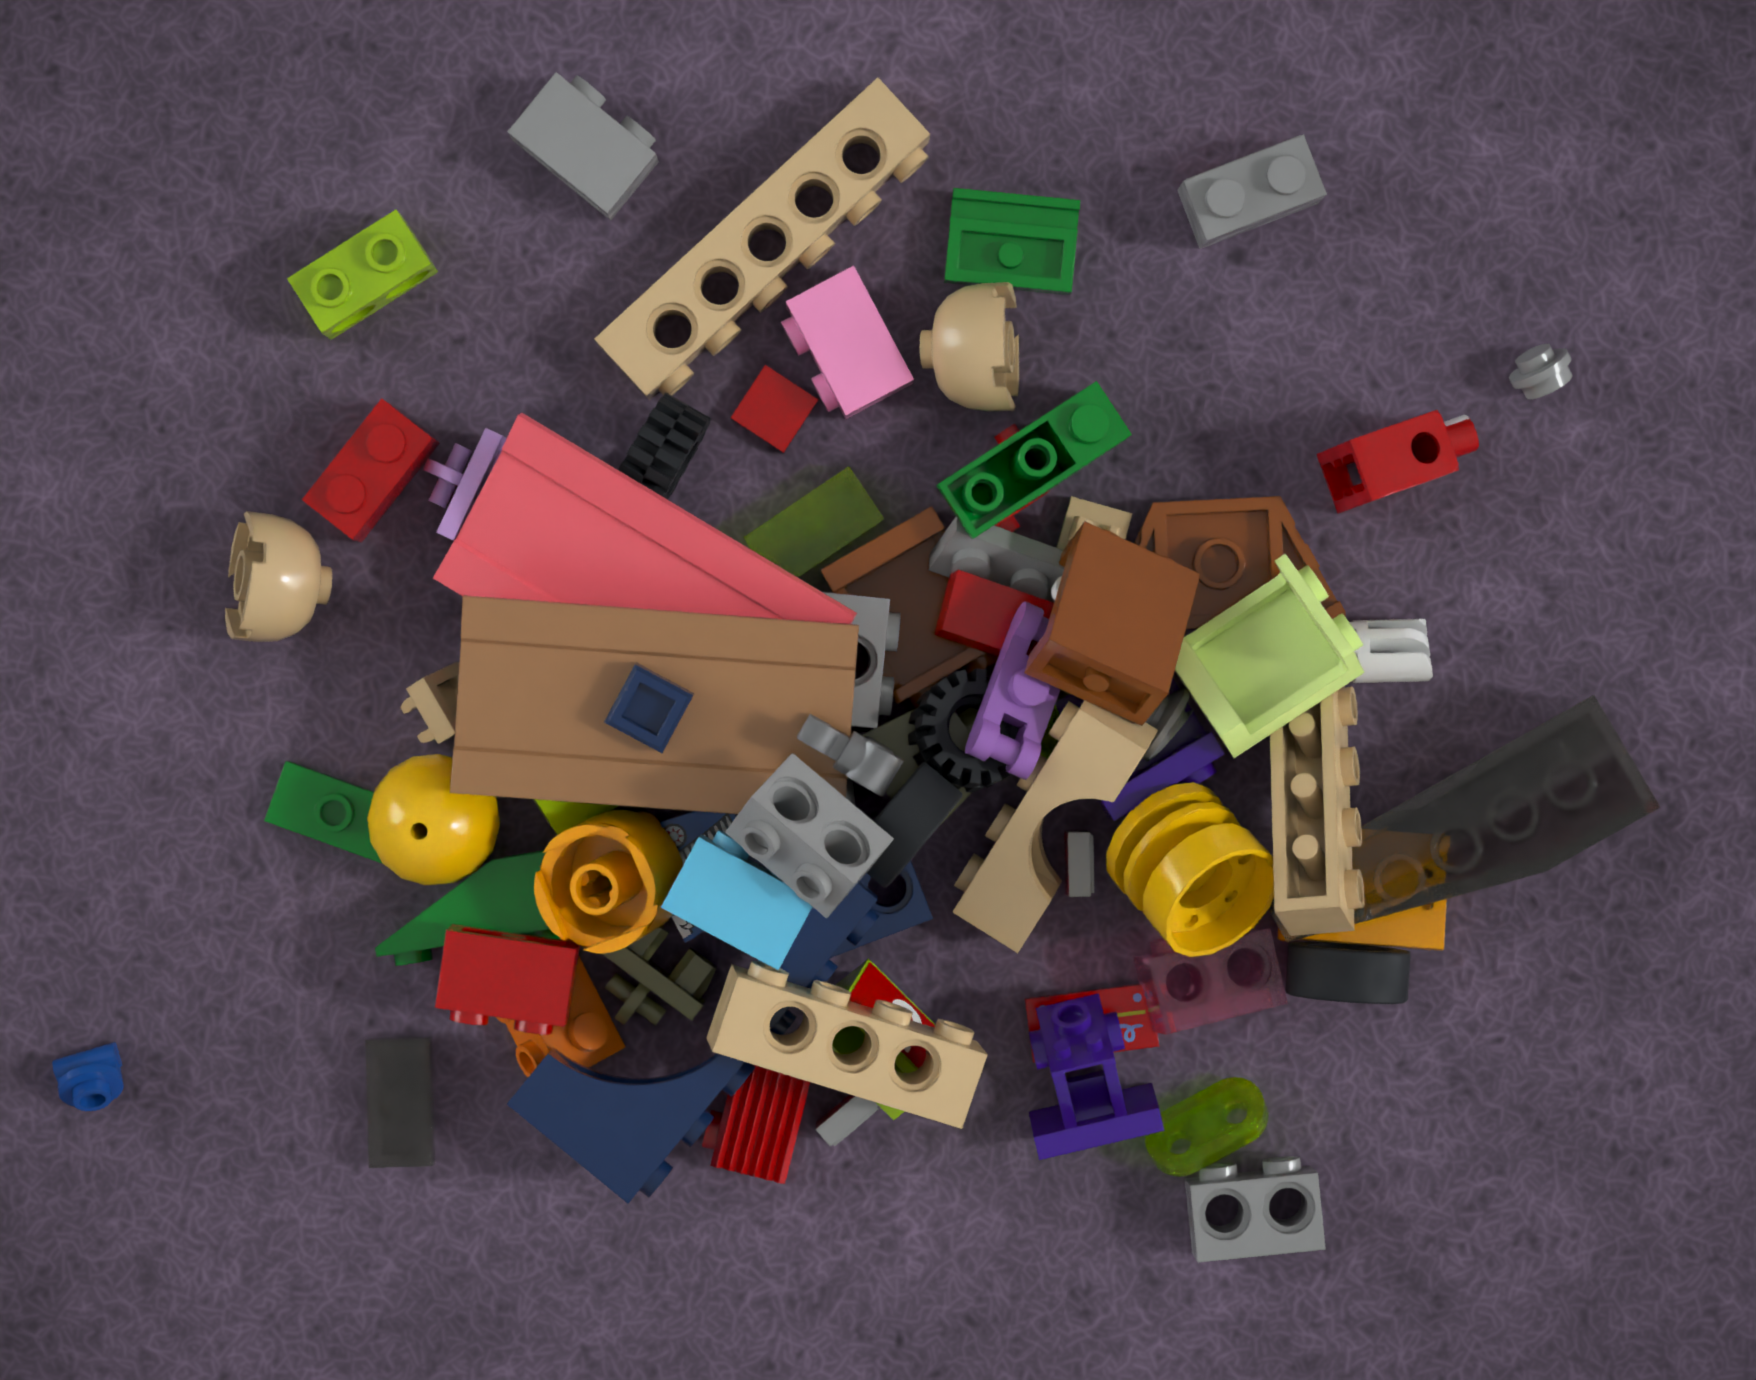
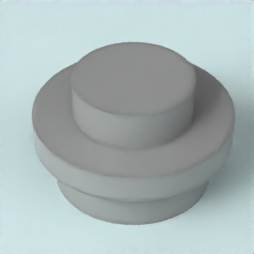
[1509,344,1572,399]

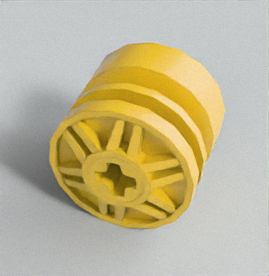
[1106,782,1274,957]

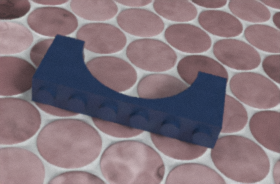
[507,855,879,1203]

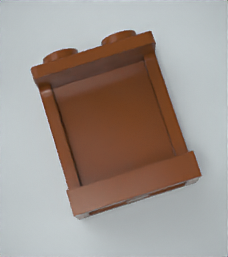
[820,506,998,709]
[1024,521,1201,726]

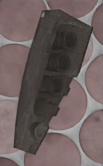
[1268,695,1660,942]

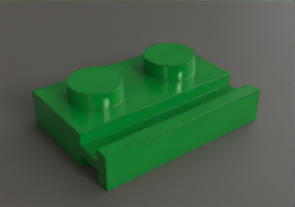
[944,188,1081,295]

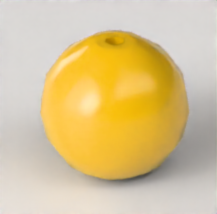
[367,754,500,885]

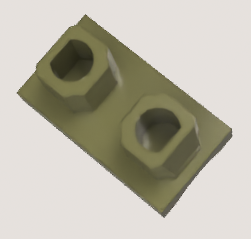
[603,926,717,1026]

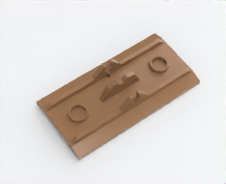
[450,595,859,814]

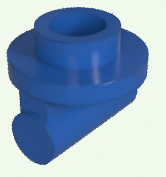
[52,1042,124,1111]

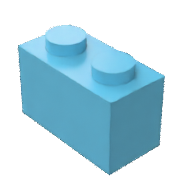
[661,830,812,970]

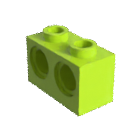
[287,209,438,340]

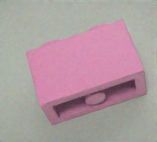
[781,266,914,419]

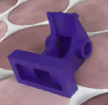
[1028,993,1165,1160]

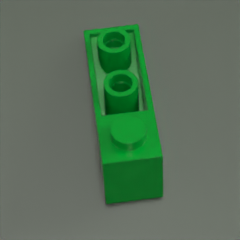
[936,381,1132,539]
[375,850,560,966]

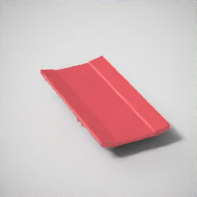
[433,413,857,624]

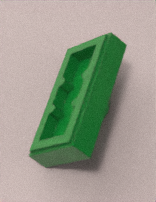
[264,761,383,864]

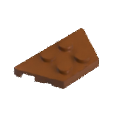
[1134,496,1346,629]

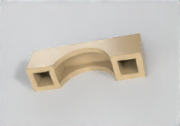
[953,700,1158,953]

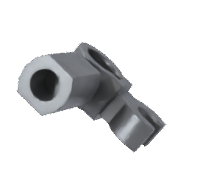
[797,714,904,796]

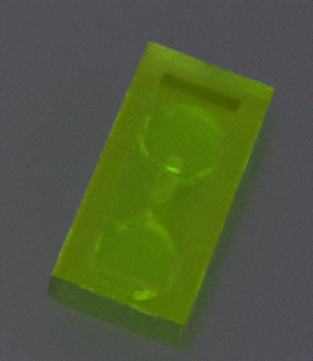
[743,466,885,578]

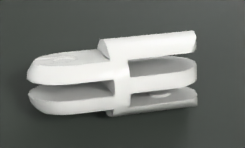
[1349,619,1433,683]

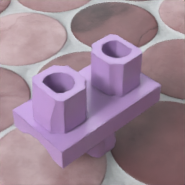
[423,428,507,541]

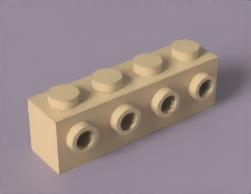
[1270,686,1364,936]

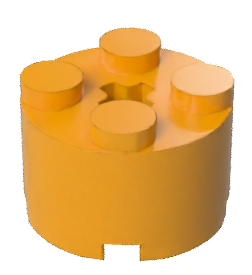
[534,810,683,954]

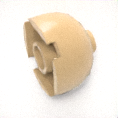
[920,282,1019,411]
[225,511,332,642]

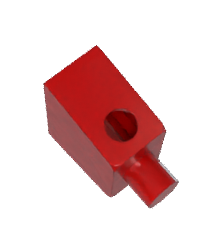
[1316,410,1479,514]

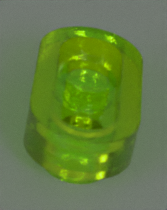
[1145,1077,1269,1177]

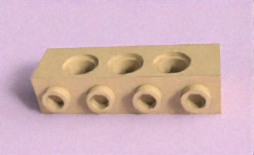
[706,961,988,1129]

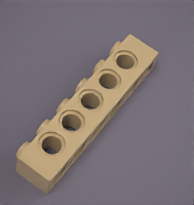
[594,78,930,400]

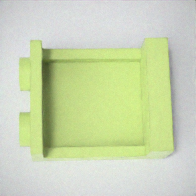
[1175,554,1364,758]

